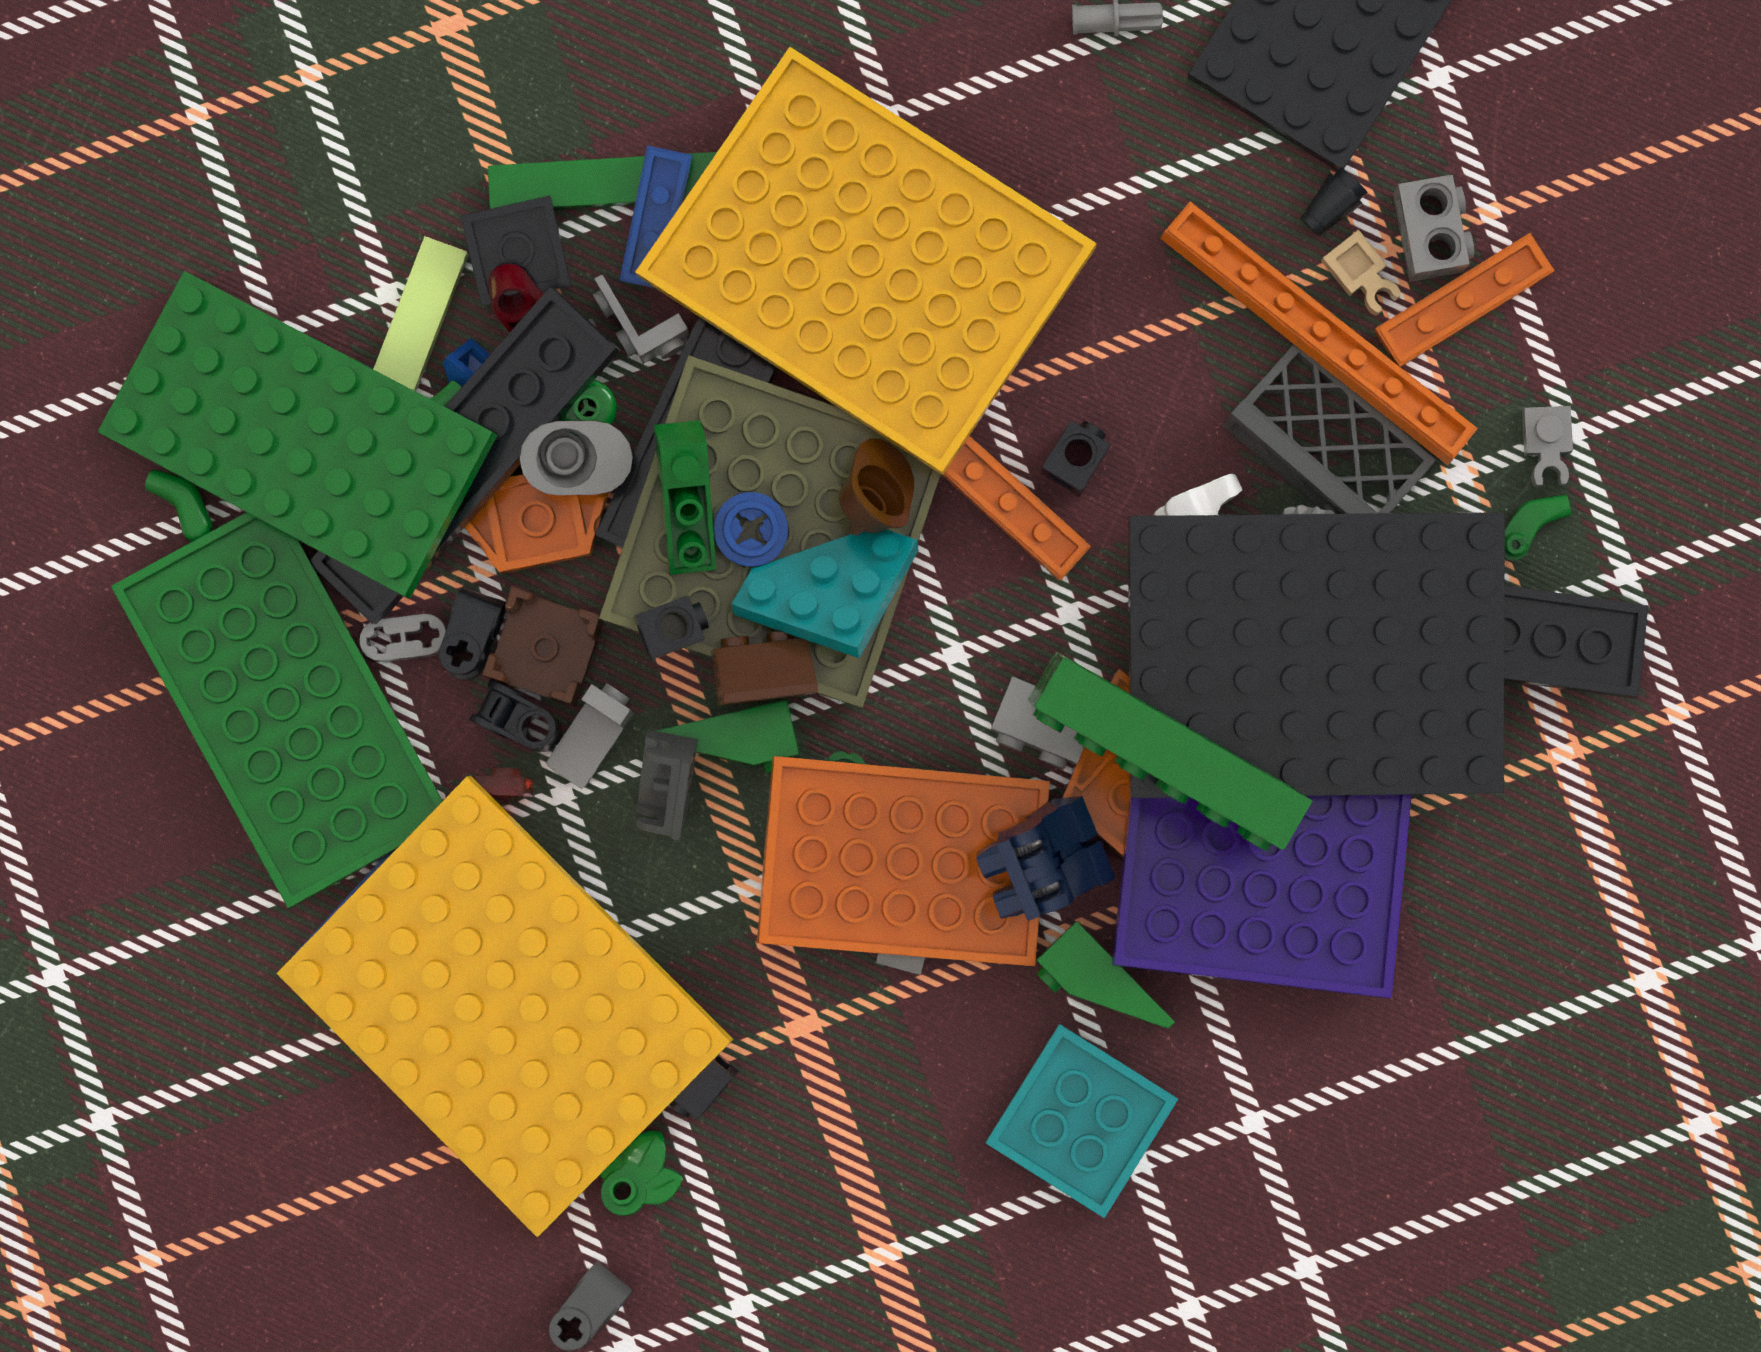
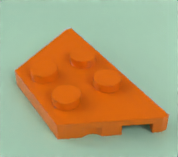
[464,474,609,574]

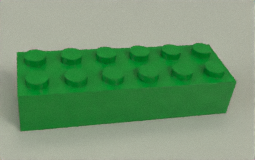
[1028,651,1312,852]

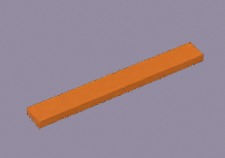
[1160,201,1478,466]

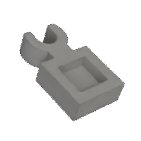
[1522,406,1573,487]

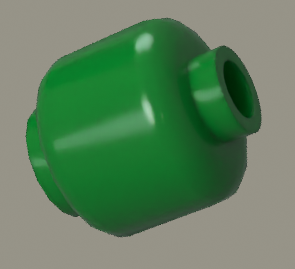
[559,379,617,437]

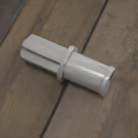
[1072,0,1163,36]

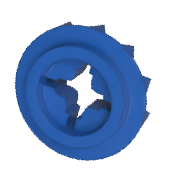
[714,492,788,567]

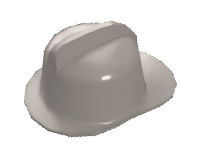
[520,421,633,495]

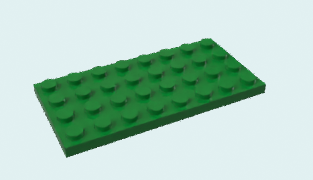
[98,271,498,599]
[111,512,443,909]

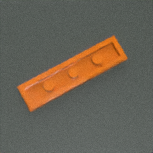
[1374,233,1555,367]
[942,436,1091,581]

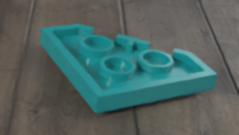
[731,529,919,658]

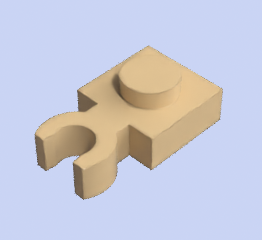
[1321,230,1401,316]

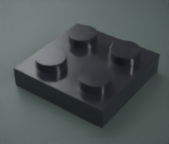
[460,195,572,306]

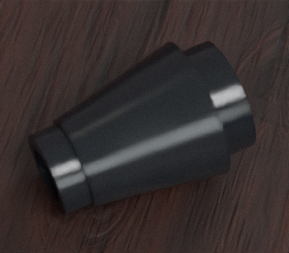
[1300,168,1368,236]

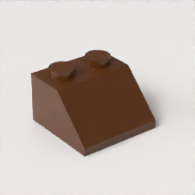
[711,631,818,706]

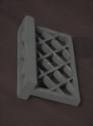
[1222,344,1436,514]

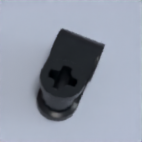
[439,587,506,681]
[469,679,562,753]

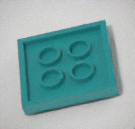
[985,1024,1178,1218]

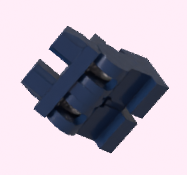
[976,796,1116,921]

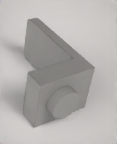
[592,275,690,364]
[546,683,635,789]

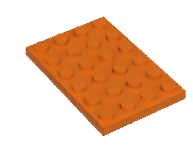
[757,756,1050,966]

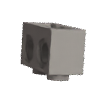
[1393,175,1474,282]

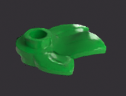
[600,1130,683,1217]

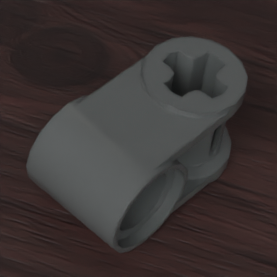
[549,1261,633,1351]

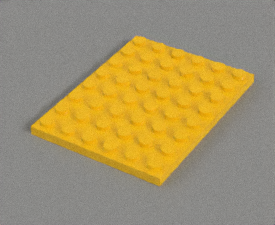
[635,47,1097,475]
[276,776,734,1237]

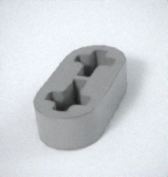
[359,614,447,663]

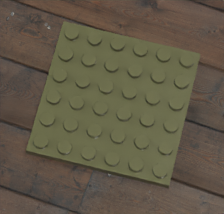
[599,355,941,708]

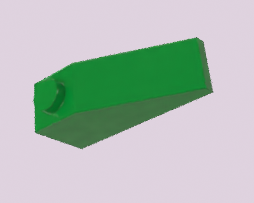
[657,700,801,773]
[1036,921,1175,1029]

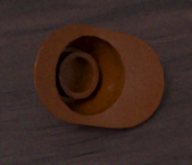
[839,438,914,536]

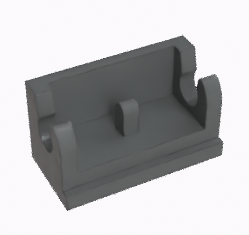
[635,730,698,841]

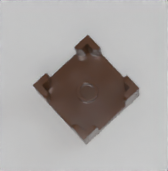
[482,587,604,707]

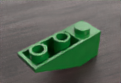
[654,420,716,575]

